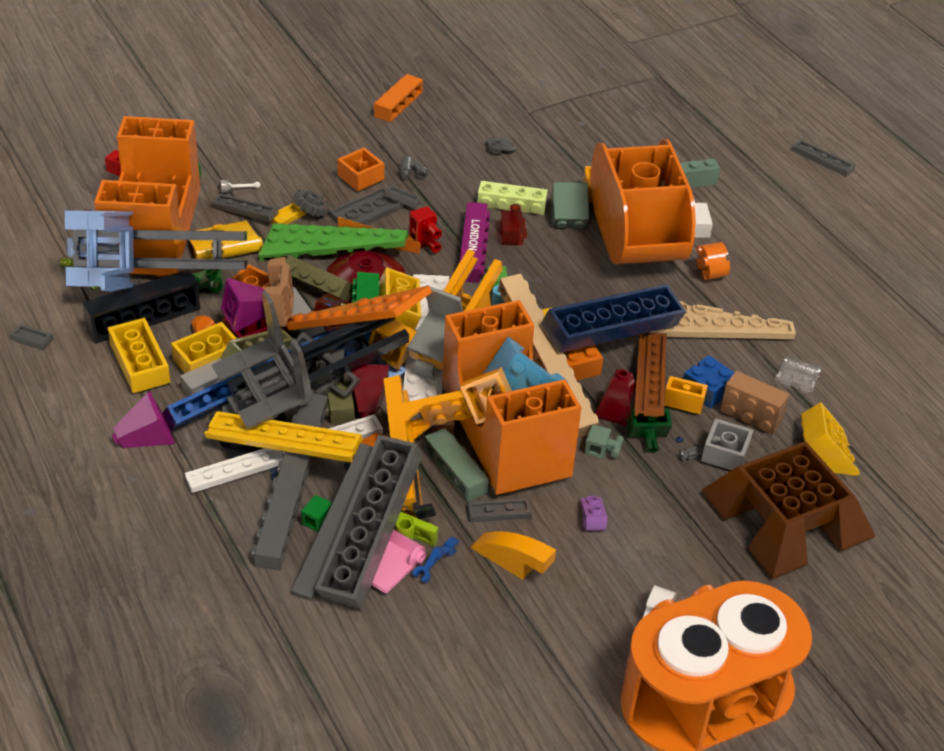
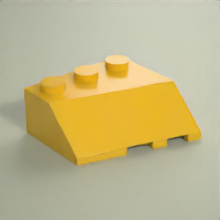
[801,402,860,476]

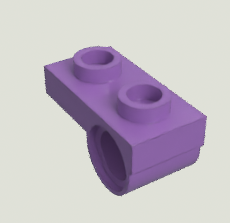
[580,496,607,531]

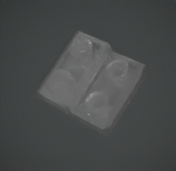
[775,356,822,393]

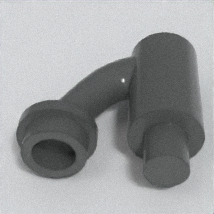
[400,156,428,179]

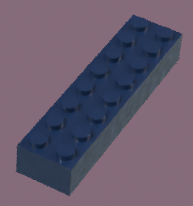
[541,284,686,353]

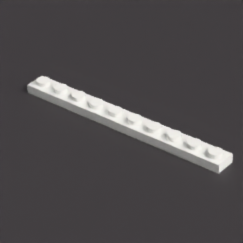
[185,414,383,493]

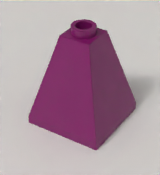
[221,278,265,332]
[112,391,175,448]

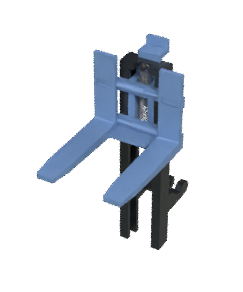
[64,210,247,292]

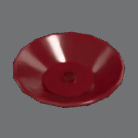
[327,251,406,303]

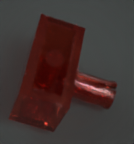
[500,204,527,246]

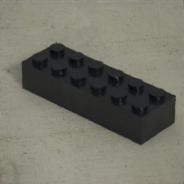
[82,269,200,344]

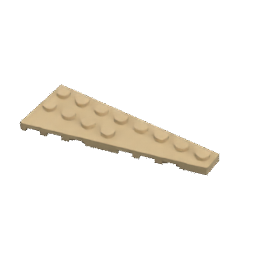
[648,301,796,339]

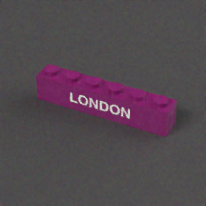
[460,202,491,283]

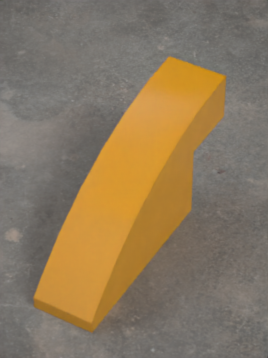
[471,531,556,580]

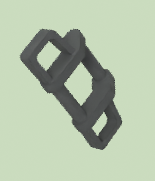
[290,333,360,397]

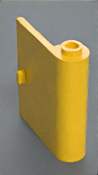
[189,221,263,259]

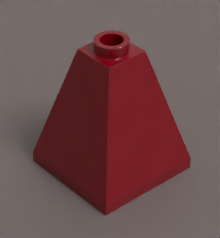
[350,364,389,419]
[595,369,636,426]

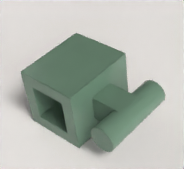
[585,424,624,459]

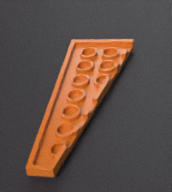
[286,285,432,330]

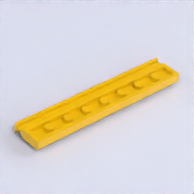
[204,411,363,463]

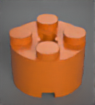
[696,242,730,281]

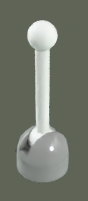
[219,180,260,194]

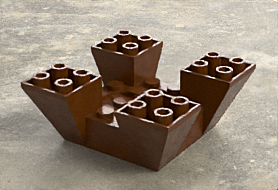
[702,441,875,579]

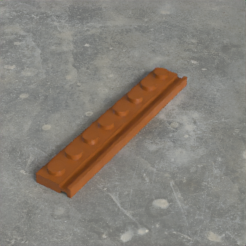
[635,333,667,417]

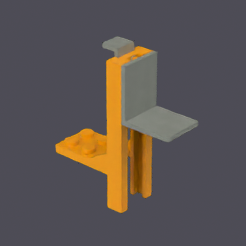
[408,249,503,380]

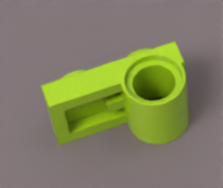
[395,512,438,547]

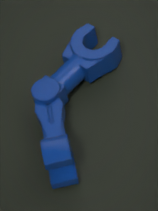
[412,537,460,584]

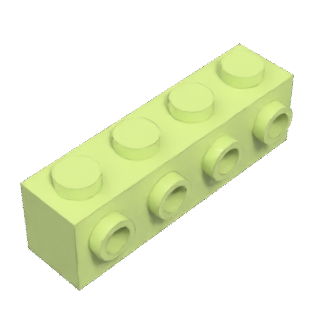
[477,181,548,215]

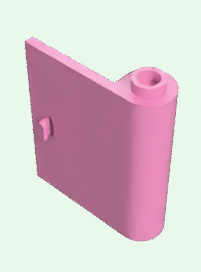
[372,530,426,594]

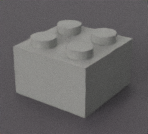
[701,418,754,470]

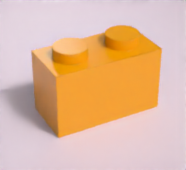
[664,376,708,414]

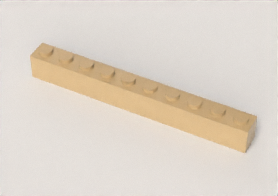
[498,273,599,438]

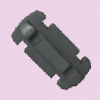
[679,445,704,461]

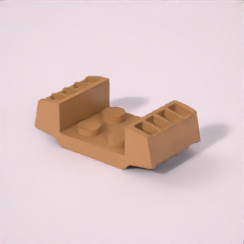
[264,257,294,327]

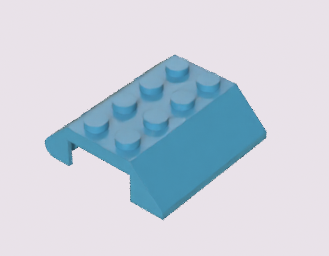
[483,337,568,423]

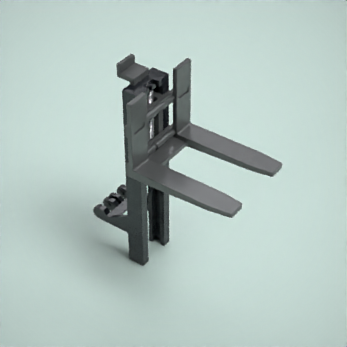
[212,291,409,430]

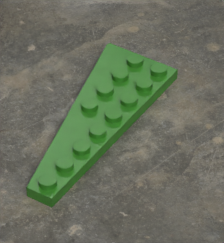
[258,223,408,261]

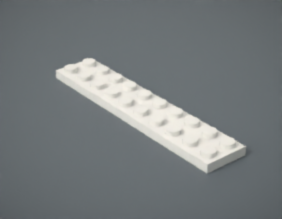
[403,274,449,401]

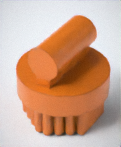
[191,315,216,333]

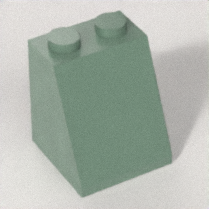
[550,182,589,228]

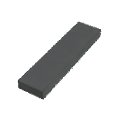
[791,139,856,177]
[211,194,279,222]

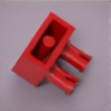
[409,206,442,253]

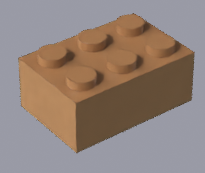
[720,371,790,435]

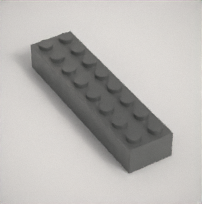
[315,435,423,609]

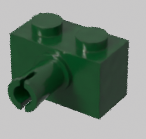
[626,408,672,453]

